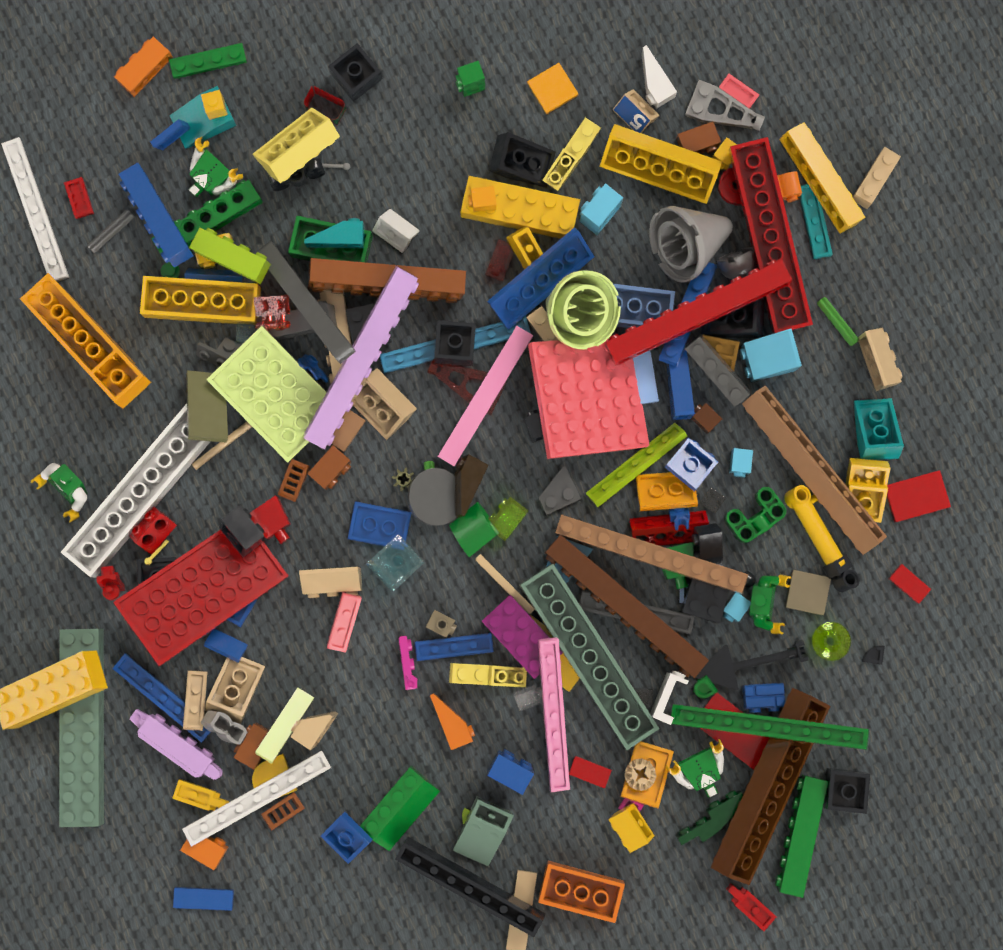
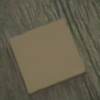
[785,570,831,615]

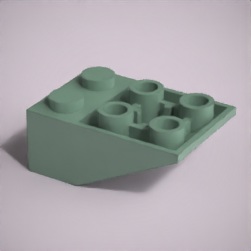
[453,796,514,866]

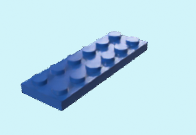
[487,227,595,330]

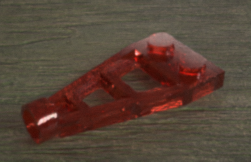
[427,359,507,416]

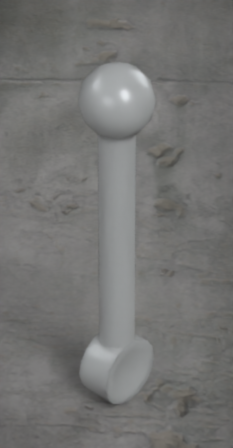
[322,163,350,170]

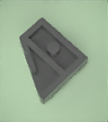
[538,466,581,515]

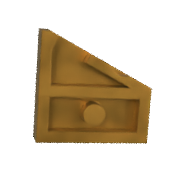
[703,335,740,371]

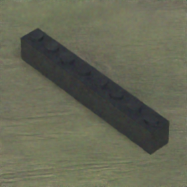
[395,837,545,937]

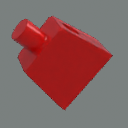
[250,495,291,544]

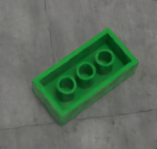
[288,216,373,263]

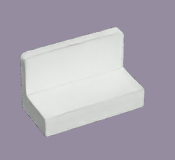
[372,209,419,253]

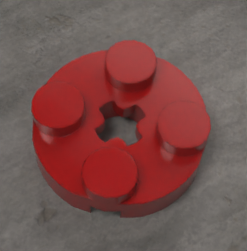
[718,167,741,206]

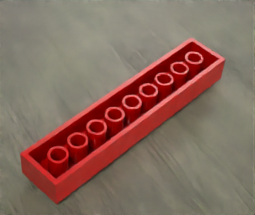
[729,137,813,334]

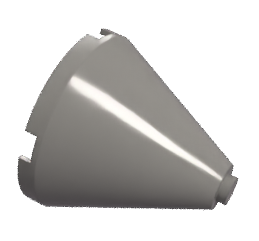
[649,206,733,282]

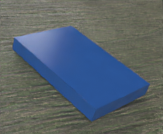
[348,502,412,550]

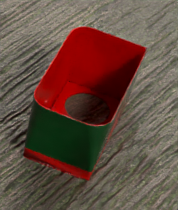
[304,86,346,126]

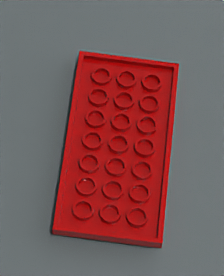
[113,530,288,667]

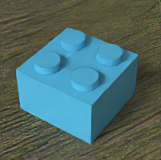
[579,183,623,235]

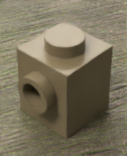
[426,610,457,638]

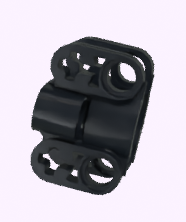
[268,131,325,191]

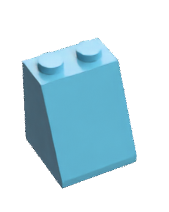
[740,328,802,382]

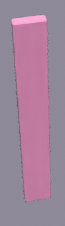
[438,326,533,467]
[538,637,570,792]

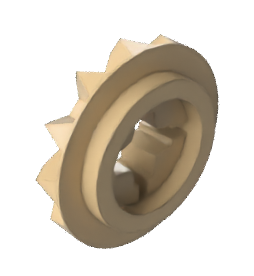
[625,759,656,791]

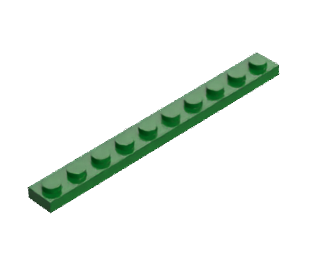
[671,704,869,750]

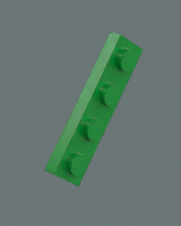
[169,43,247,79]

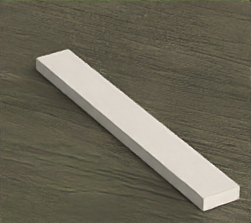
[1,137,69,282]
[182,751,331,847]

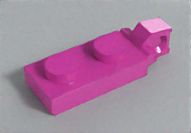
[398,636,417,690]

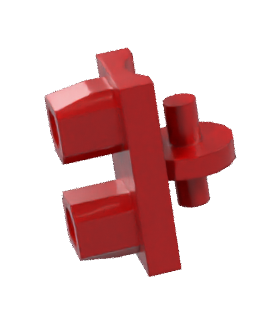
[97,566,125,601]

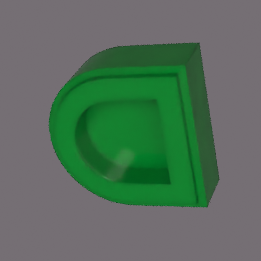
[694,675,718,699]

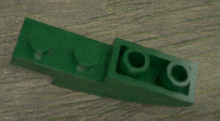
[676,790,743,845]

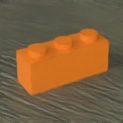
[114,37,173,97]

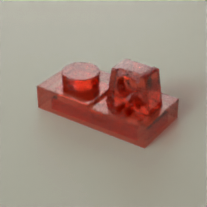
[485,239,514,282]

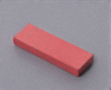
[327,592,362,653]

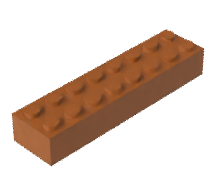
[308,258,466,303]

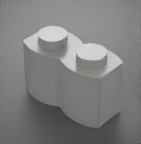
[201,710,247,744]

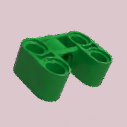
[724,487,786,543]

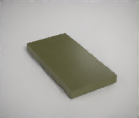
[186,370,228,443]

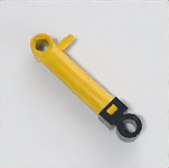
[784,485,860,592]

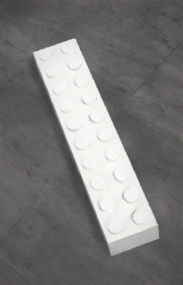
[61,404,211,578]

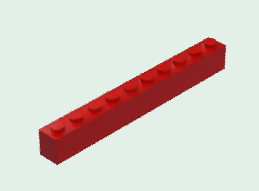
[606,260,792,366]

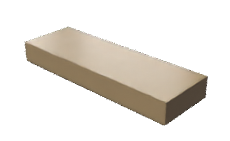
[183,671,207,731]

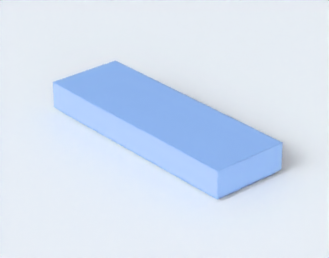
[633,351,659,404]

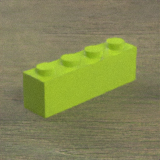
[189,228,271,285]

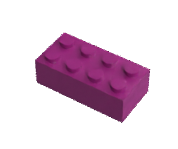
[481,595,563,679]

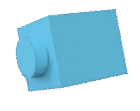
[729,448,753,477]
[723,592,751,622]

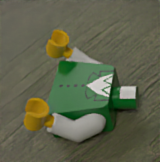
[188,137,243,198]
[31,463,88,523]
[666,739,724,797]

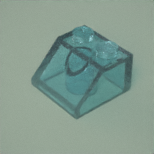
[366,534,424,592]

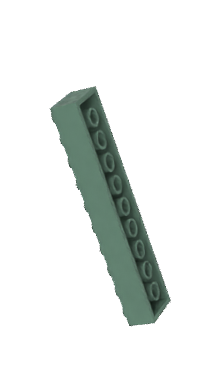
[519,564,659,750]
[59,629,104,827]

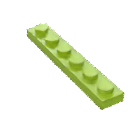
[586,423,687,507]

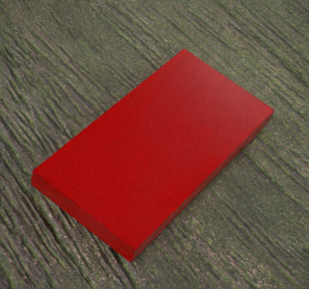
[700,693,770,770]

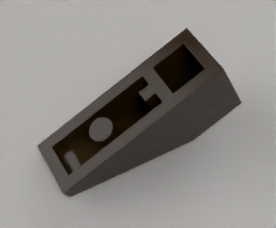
[455,454,489,518]

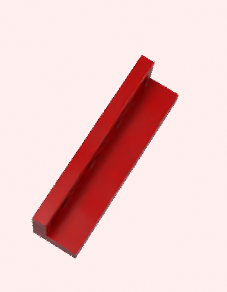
[630,510,709,546]

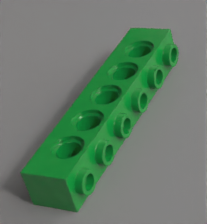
[151,179,263,253]

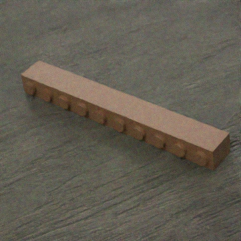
[742,386,887,555]
[555,515,748,594]

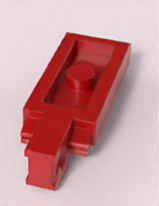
[726,883,777,931]

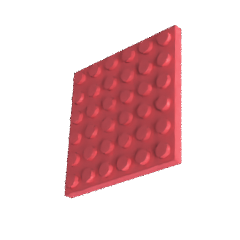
[528,336,649,459]

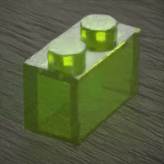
[489,497,528,542]

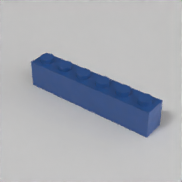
[119,163,194,267]

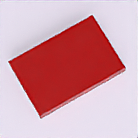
[887,470,951,523]

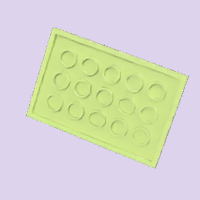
[206,326,327,462]

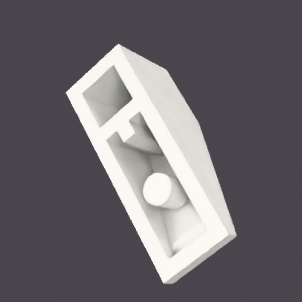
[642,45,677,109]

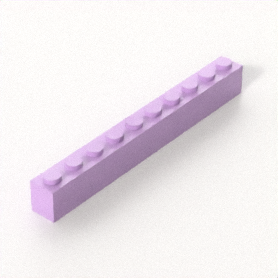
[303,266,419,449]

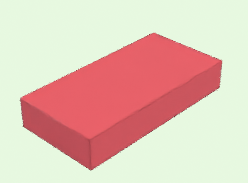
[719,74,759,109]

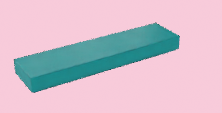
[799,184,833,260]

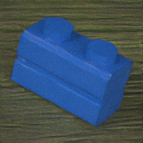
[742,683,785,713]

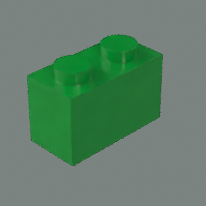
[455,61,485,97]

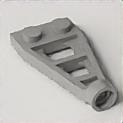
[685,80,765,131]

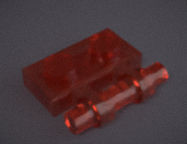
[253,295,290,331]

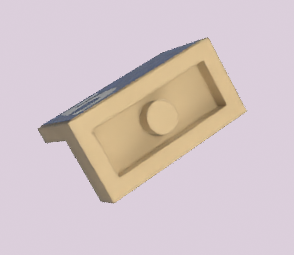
[613,89,660,133]

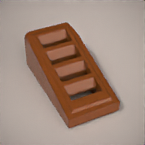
[278,459,310,502]
[261,792,305,831]

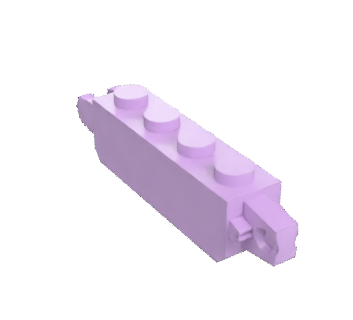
[130,709,223,780]

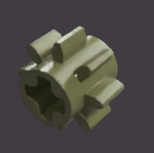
[392,468,414,492]

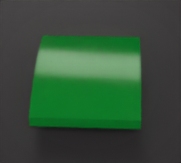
[449,502,499,557]

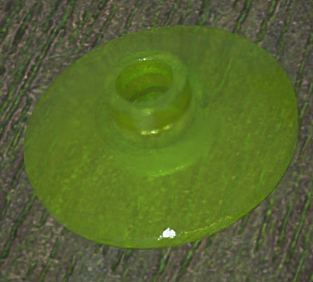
[812,622,851,661]

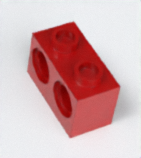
[129,507,177,555]

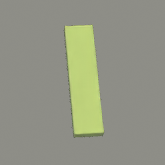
[255,688,314,764]

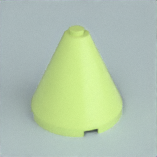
[546,270,621,350]

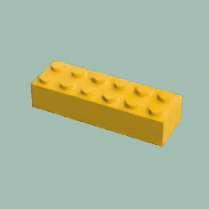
[599,124,722,204]
[461,176,580,239]
[140,276,261,326]
[0,651,108,730]

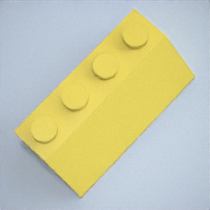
[253,108,340,183]

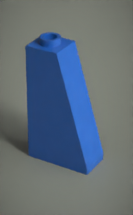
[667,349,695,420]

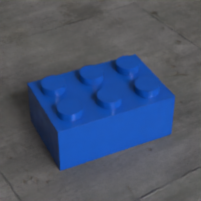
[487,749,534,795]

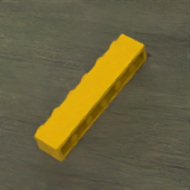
[779,122,865,234]

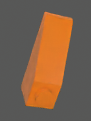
[430,693,475,750]

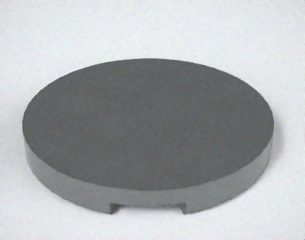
[408,468,457,526]

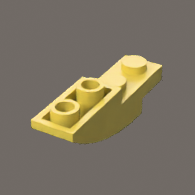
[542,117,601,191]
[449,663,527,687]

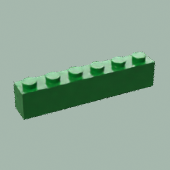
[775,774,828,898]

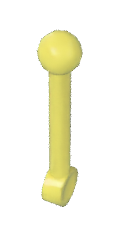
[144,540,169,565]

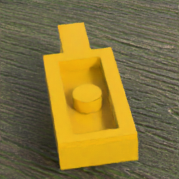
[172,779,229,811]

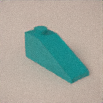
[304,218,364,248]

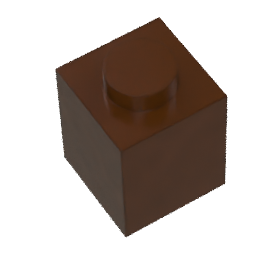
[691,403,722,434]

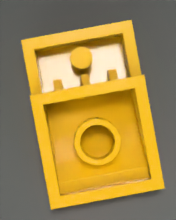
[845,458,890,523]

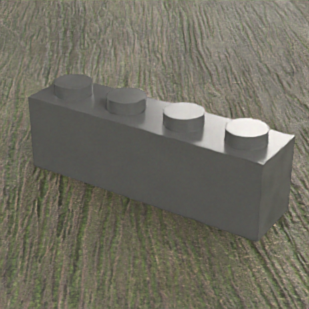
[257,301,337,341]
[685,334,750,407]

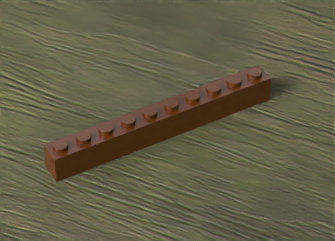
[544,535,709,678]

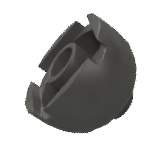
[717,247,756,279]

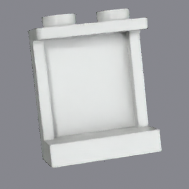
[650,671,688,725]

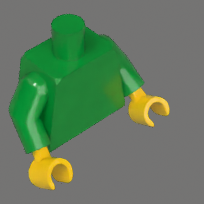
[750,574,791,634]

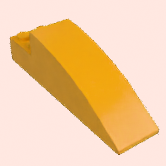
[20,273,151,409]

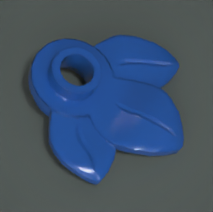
[298,354,328,383]

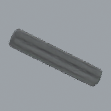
[87,209,134,253]

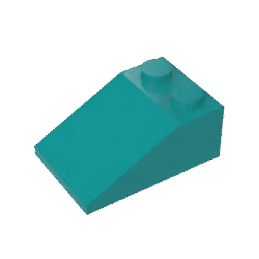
[170,86,237,149]
[854,398,904,460]

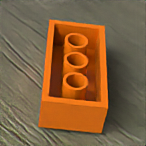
[538,861,625,923]

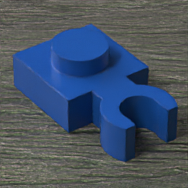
[668,508,690,530]

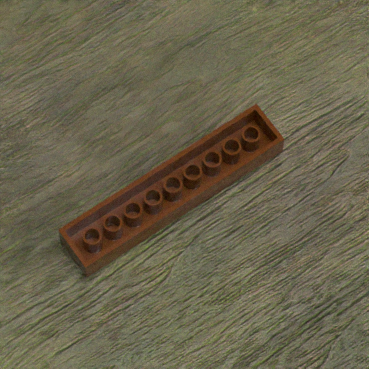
[710,688,830,885]

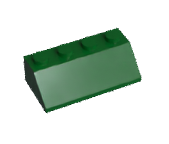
[360,766,440,851]

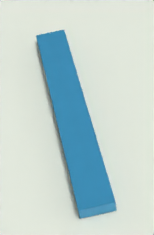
[380,315,531,374]

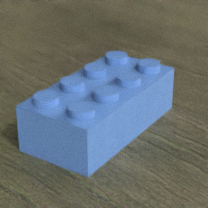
[613,284,675,328]

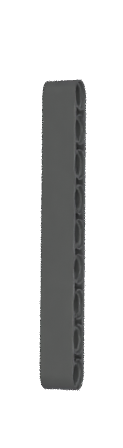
[256,240,356,364]

